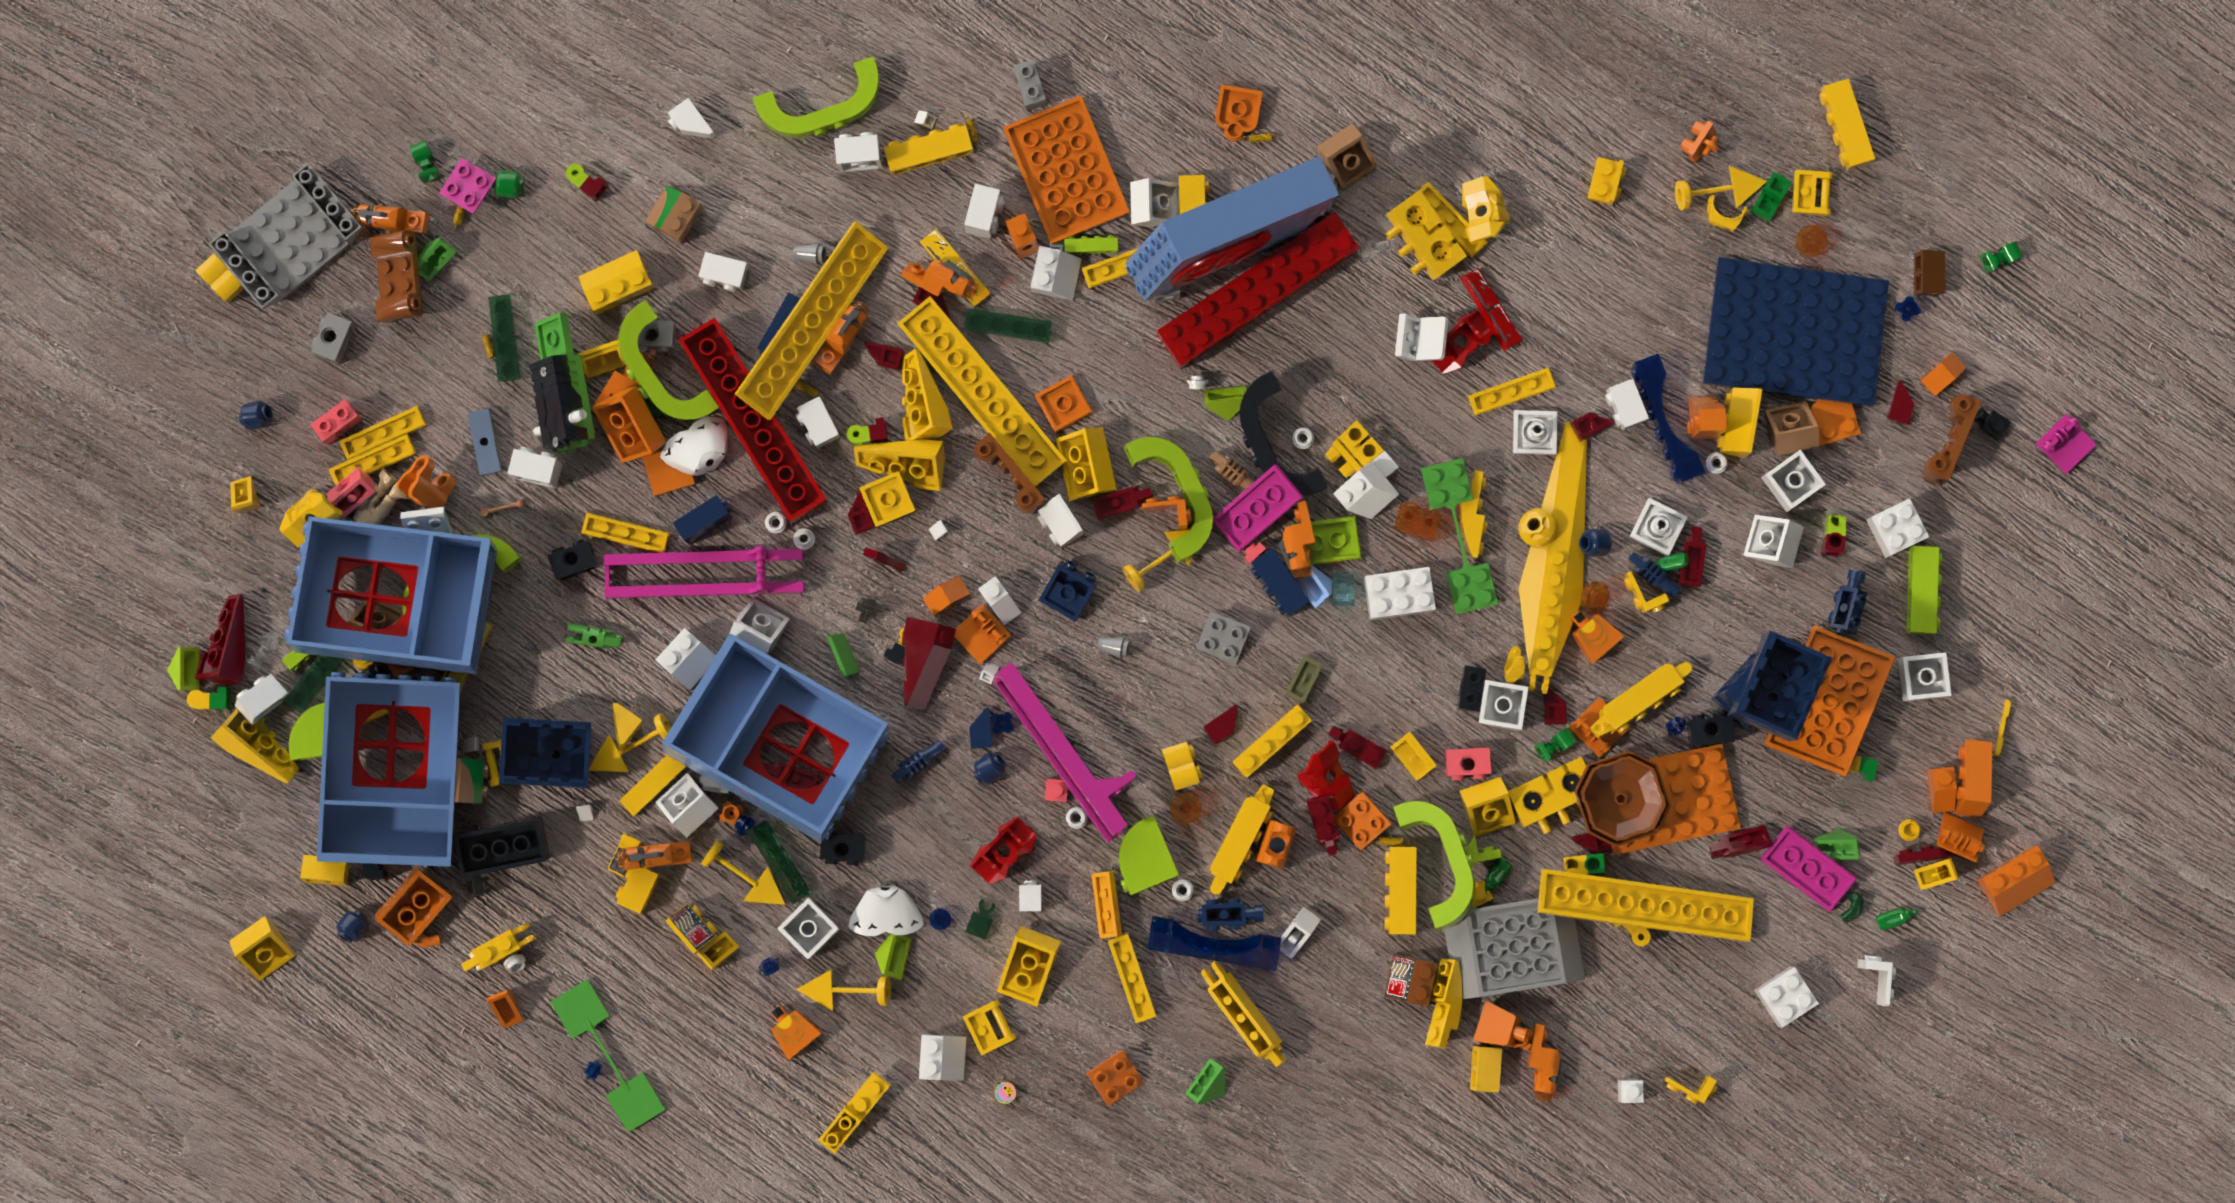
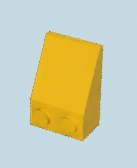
[997,926,1062,1007]

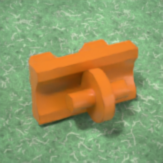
[1680,121,1719,163]

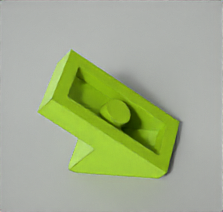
[1465,836,1502,863]

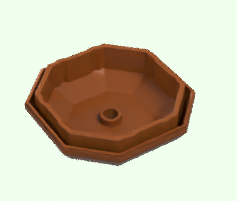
[1574,750,1671,847]

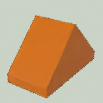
[1920,352,1967,397]
[923,576,970,616]
[486,989,524,1029]

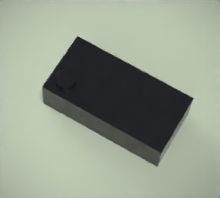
[453,816,550,878]

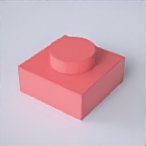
[1244,543,1266,565]
[1045,779,1068,802]

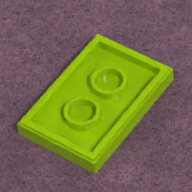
[1291,516,1361,565]

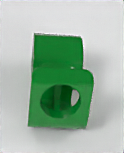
[409,140,442,184]
[1979,241,2024,274]
[1533,727,1578,763]

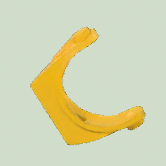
[1707,194,1749,232]
[1503,646,1525,684]

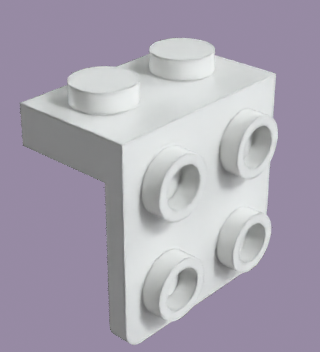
[1395,314,1448,361]
[1857,955,1896,1006]

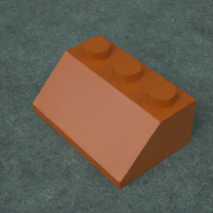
[592,386,666,463]
[1976,845,2055,916]
[375,865,452,947]

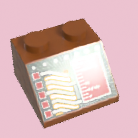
[1384,954,1438,1007]

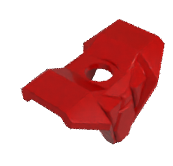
[1432,310,1493,374]
[1297,740,1355,811]
[970,817,1037,885]

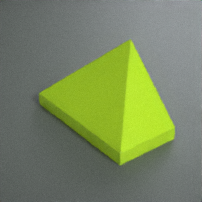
[1203,386,1247,421]
[167,647,200,691]
[875,934,911,980]

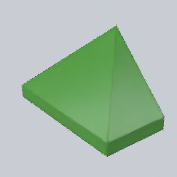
[418,238,457,282]
[1813,829,1860,860]
[1185,1058,1225,1105]

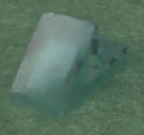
[1331,572,1354,607]

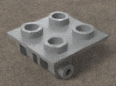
[1196,611,1251,664]

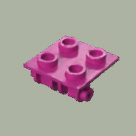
[439,158,497,215]
[2035,414,2097,474]

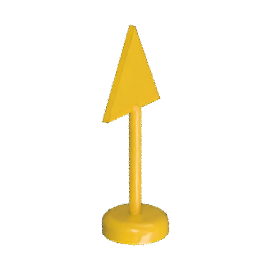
[1675,166,1767,210]
[1122,530,1193,592]
[589,713,672,772]
[700,839,786,905]
[796,969,891,1011]

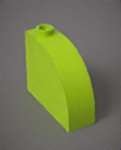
[289,703,359,761]
[1119,815,1179,895]

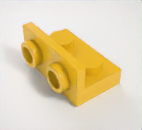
[1587,157,1626,205]

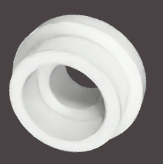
[1187,375,1209,389]
[1292,428,1314,449]
[1706,452,1728,474]
[765,512,787,534]
[793,528,815,550]
[1066,807,1088,829]
[1172,879,1193,901]
[504,953,526,973]

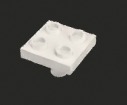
[1513,410,1557,455]
[1629,498,1687,556]
[401,506,453,534]

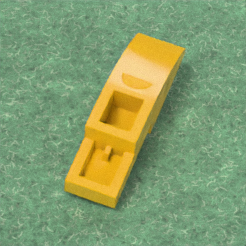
[1460,470,1488,560]
[1425,958,1462,1049]
[818,1071,891,1154]

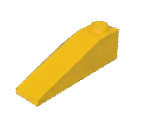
[902,349,953,441]
[854,439,945,491]
[211,708,299,784]

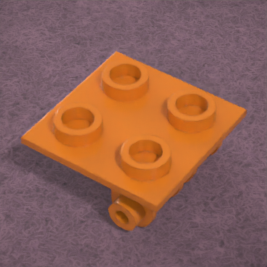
[954,604,1012,664]
[1569,697,1630,758]
[1335,791,1392,850]
[1936,812,1985,862]
[1086,1049,1145,1106]

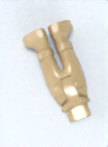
[351,469,410,525]

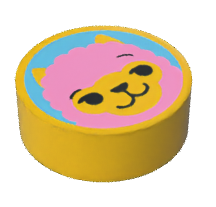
[995,1082,1017,1104]

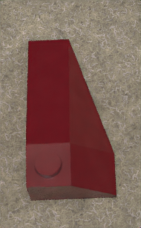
[195,594,245,685]
[902,617,956,711]

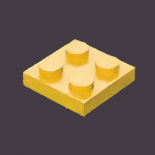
[859,471,916,527]

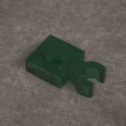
[965,899,995,940]

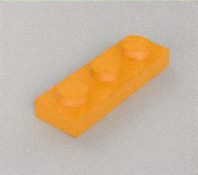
[1091,871,1122,939]

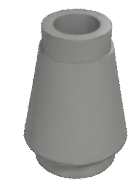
[793,244,826,265]
[1097,637,1130,658]

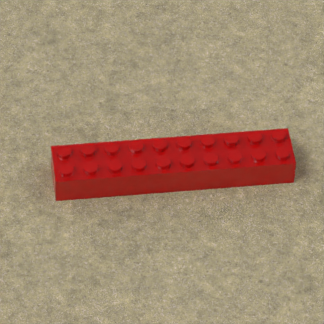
[1157,212,1359,370]
[678,317,828,524]

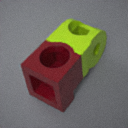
[566,164,609,202]
[847,417,889,445]
[1821,514,1846,557]

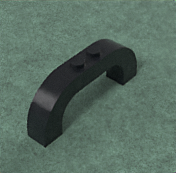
[1240,369,1328,496]

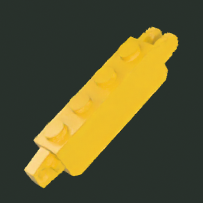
[1590,662,1693,738]
[1210,784,1274,895]
[1201,961,1286,1067]

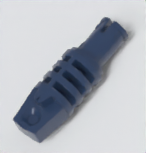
[1628,552,1680,598]
[891,740,947,783]

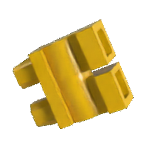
[1325,420,1384,479]

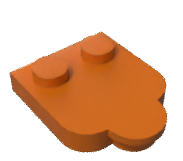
[1215,84,1263,142]
[1810,399,1861,446]

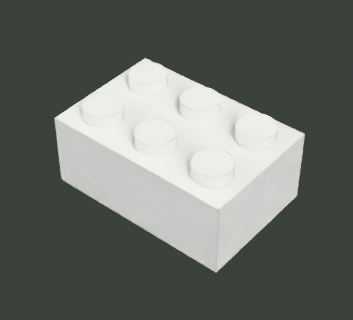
[1364,567,1436,621]

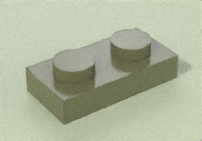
[1285,655,1323,704]

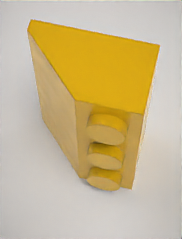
[578,250,655,315]
[1717,388,1762,458]
[1056,427,1117,501]

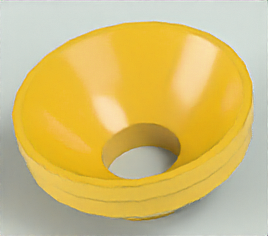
[1518,508,1558,548]

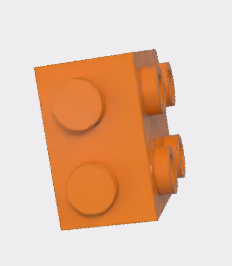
[1142,496,1191,530]

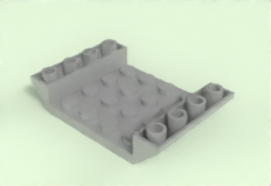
[208,163,363,309]
[1444,898,1585,999]

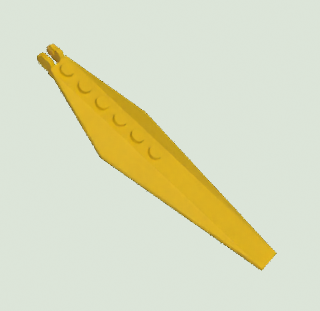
[1518,422,1587,694]

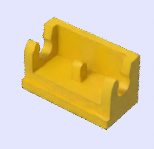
[577,340,626,379]
[1390,732,1437,781]
[300,855,350,886]
[1470,1046,1502,1092]

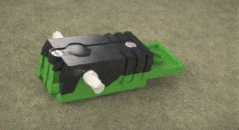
[529,313,595,453]

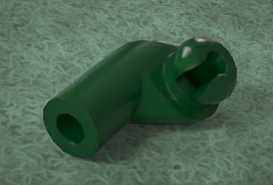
[1840,892,1864,924]

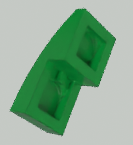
[1750,172,1792,222]

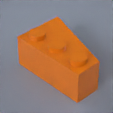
[1686,396,1727,440]
[1954,739,1993,818]

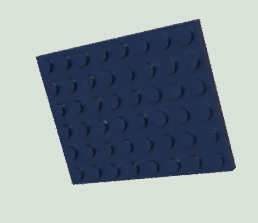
[1702,257,1889,407]

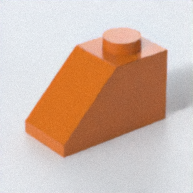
[1927,767,1957,813]

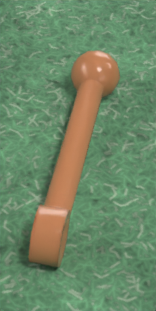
[480,499,524,517]

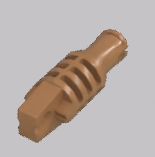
[1209,451,1255,490]

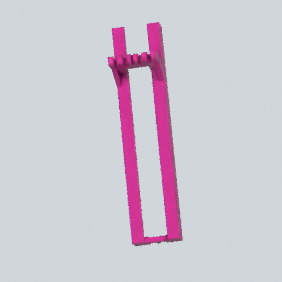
[604,546,805,599]
[993,662,1136,843]

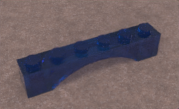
[1630,353,1706,485]
[1147,916,1281,971]

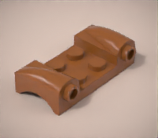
[370,230,423,323]
[1923,394,1982,486]
[974,433,1046,515]

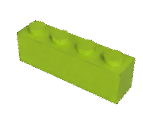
[1906,546,1942,635]

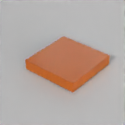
[1034,375,1093,433]
[642,448,696,497]

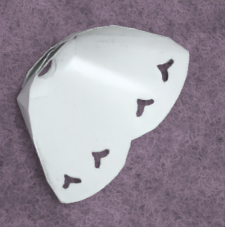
[660,417,728,476]
[848,886,924,936]

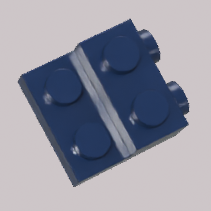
[1039,560,1099,622]

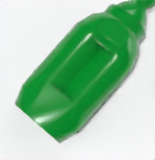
[1655,553,1689,572]
[1485,858,1512,892]
[1876,908,1917,930]

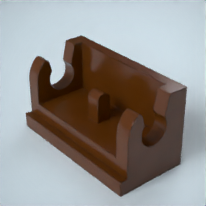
[1914,250,1945,296]

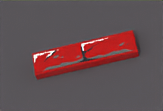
[1460,268,1523,351]

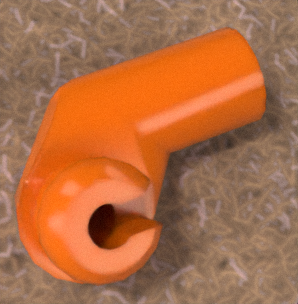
[414,932,442,948]

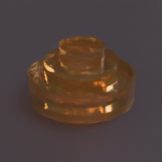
[1795,225,1828,257]
[1581,581,1609,613]
[1170,793,1201,825]

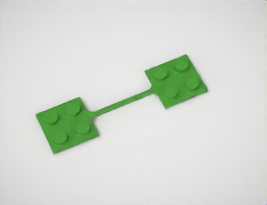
[1421,458,1498,614]
[550,979,666,1132]

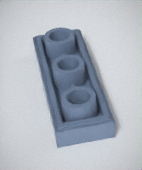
[468,408,502,476]

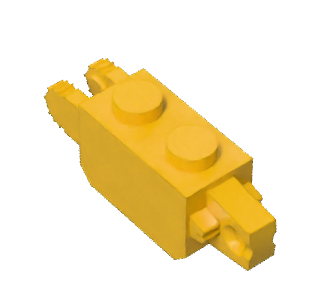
[461,923,536,972]

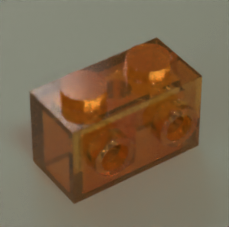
[1392,501,1442,542]

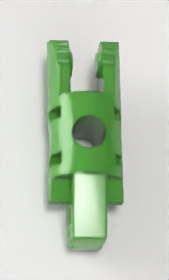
[566,623,623,649]

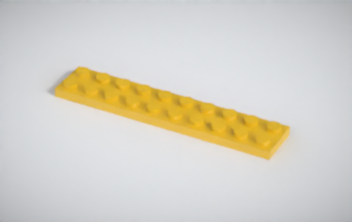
[735,221,889,420]
[897,296,1067,487]
[1537,869,1754,942]

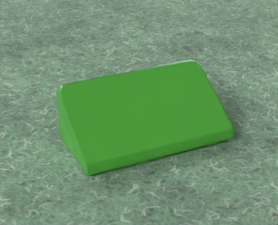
[827,633,860,678]

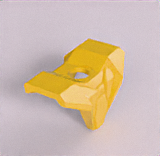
[1462,176,1510,245]
[279,488,342,548]

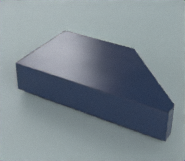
[969,707,993,749]

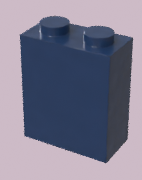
[672,495,733,545]

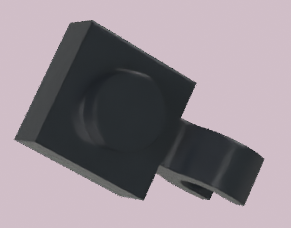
[1975,407,2011,441]

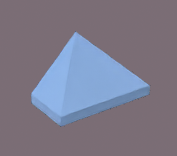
[1292,564,1332,609]

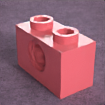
[310,399,363,445]
[327,466,376,519]
[1445,748,1491,781]

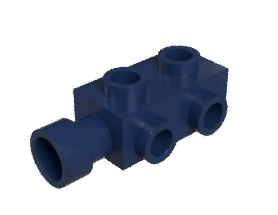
[1828,570,1868,636]
[1197,899,1263,931]

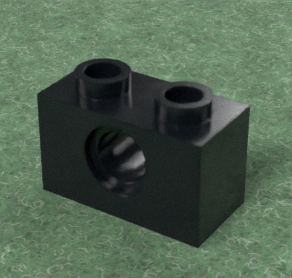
[547,539,600,582]
[1456,665,1487,713]
[1686,712,1736,747]
[820,833,866,866]

